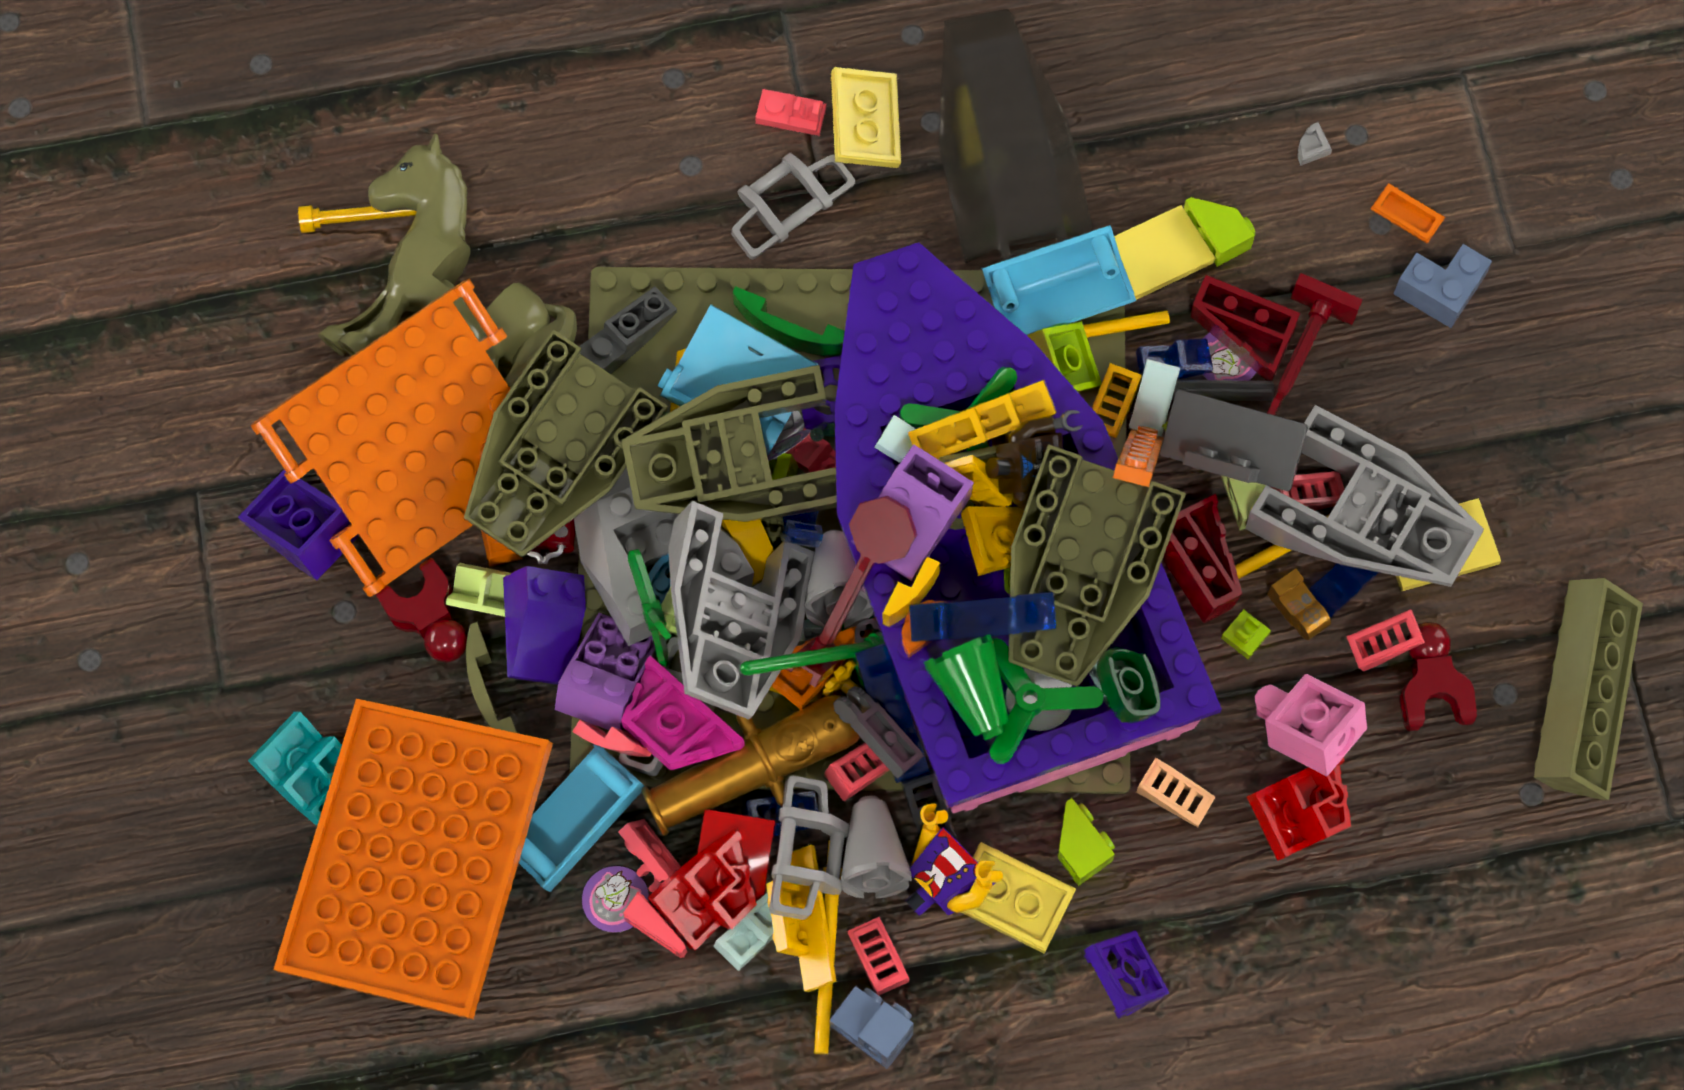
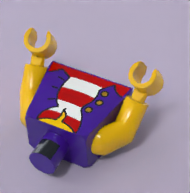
[906,803,1003,916]

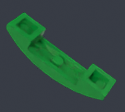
[733,286,845,356]

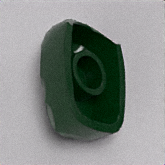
[1096,648,1161,723]

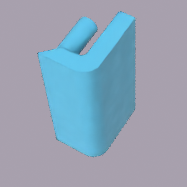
[982,225,1136,335]
[519,744,646,892]

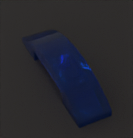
[780,511,823,548]
[909,592,1057,642]
[855,643,930,783]

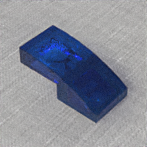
[1136,339,1213,379]
[1309,563,1380,617]

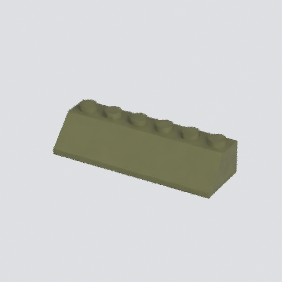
[1534,578,1643,800]

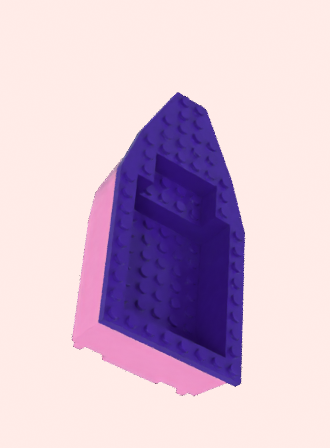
[835,242,1222,814]

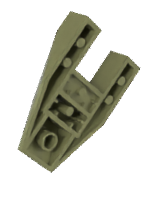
[621,365,837,522]

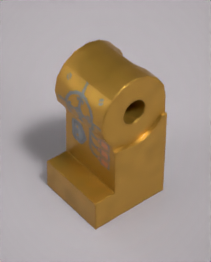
[1267,568,1331,641]

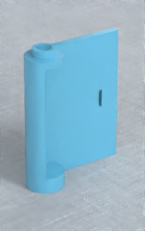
[658,304,819,456]

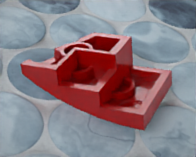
[1247,757,1351,861]
[697,809,776,901]
[647,830,757,951]

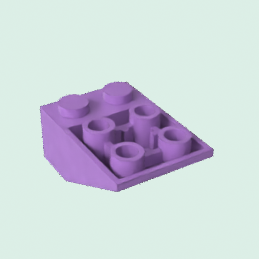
[852,444,974,581]
[555,613,656,730]

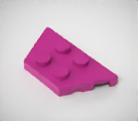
[621,656,745,771]

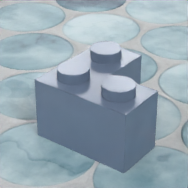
[1394,244,1492,328]
[829,986,914,1069]

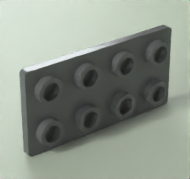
[1160,390,1308,491]

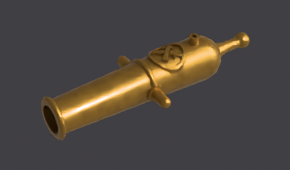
[641,683,906,835]

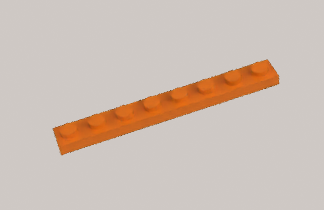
[1113,426,1164,487]

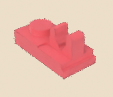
[755,89,827,136]
[618,819,681,892]

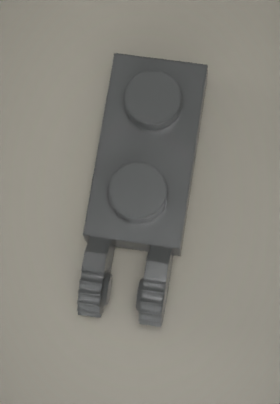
[833,686,924,779]

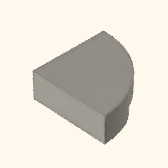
[1297,122,1332,166]

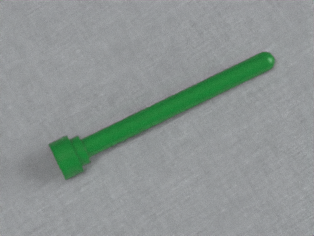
[740,632,890,676]

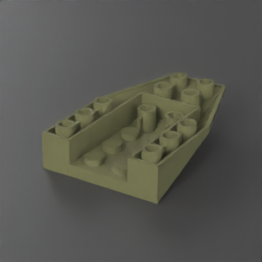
[464,329,668,557]
[1009,444,1186,687]

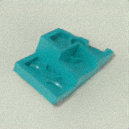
[248,711,342,826]

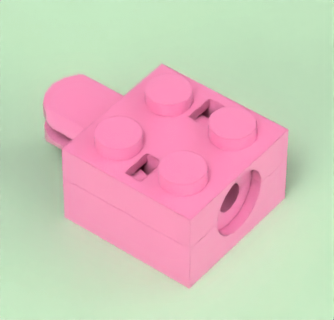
[1255,674,1367,776]

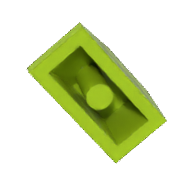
[1184,197,1255,267]

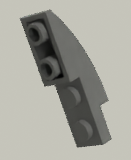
[579,286,677,374]

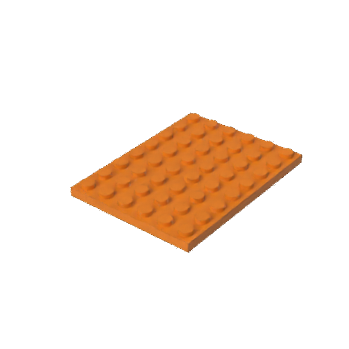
[273,698,553,1020]

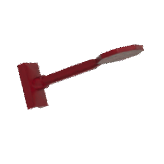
[1267,273,1363,415]
[786,496,917,687]

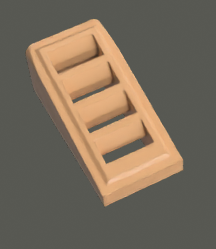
[1137,758,1215,828]

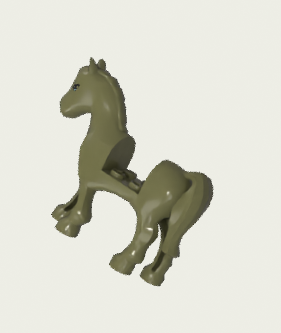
[318,133,577,389]

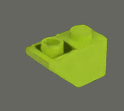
[1057,798,1115,886]

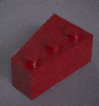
[1191,275,1300,381]
[1163,494,1242,623]

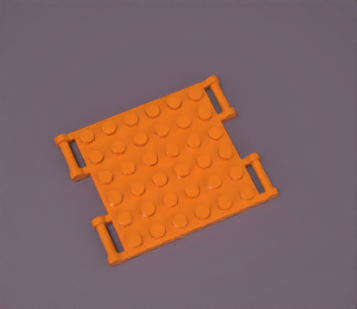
[250,278,510,597]

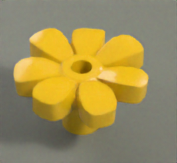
[823,660,860,696]

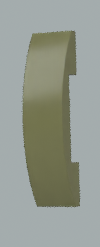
[466,622,517,733]

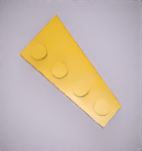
[961,506,1024,576]

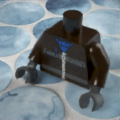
[985,410,1082,511]

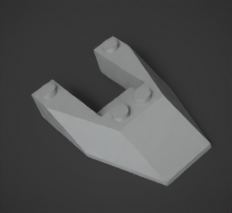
[1245,405,1484,587]
[574,468,754,646]
[668,501,815,719]

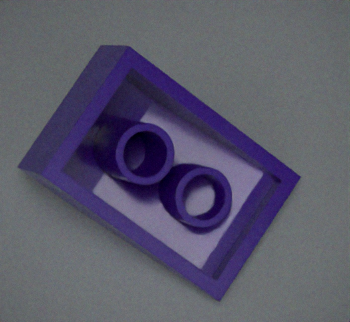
[238,469,359,580]
[503,566,586,685]

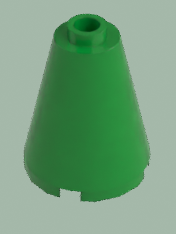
[924,634,1009,740]

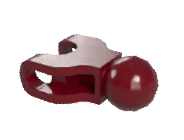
[376,558,468,663]
[1399,622,1477,731]

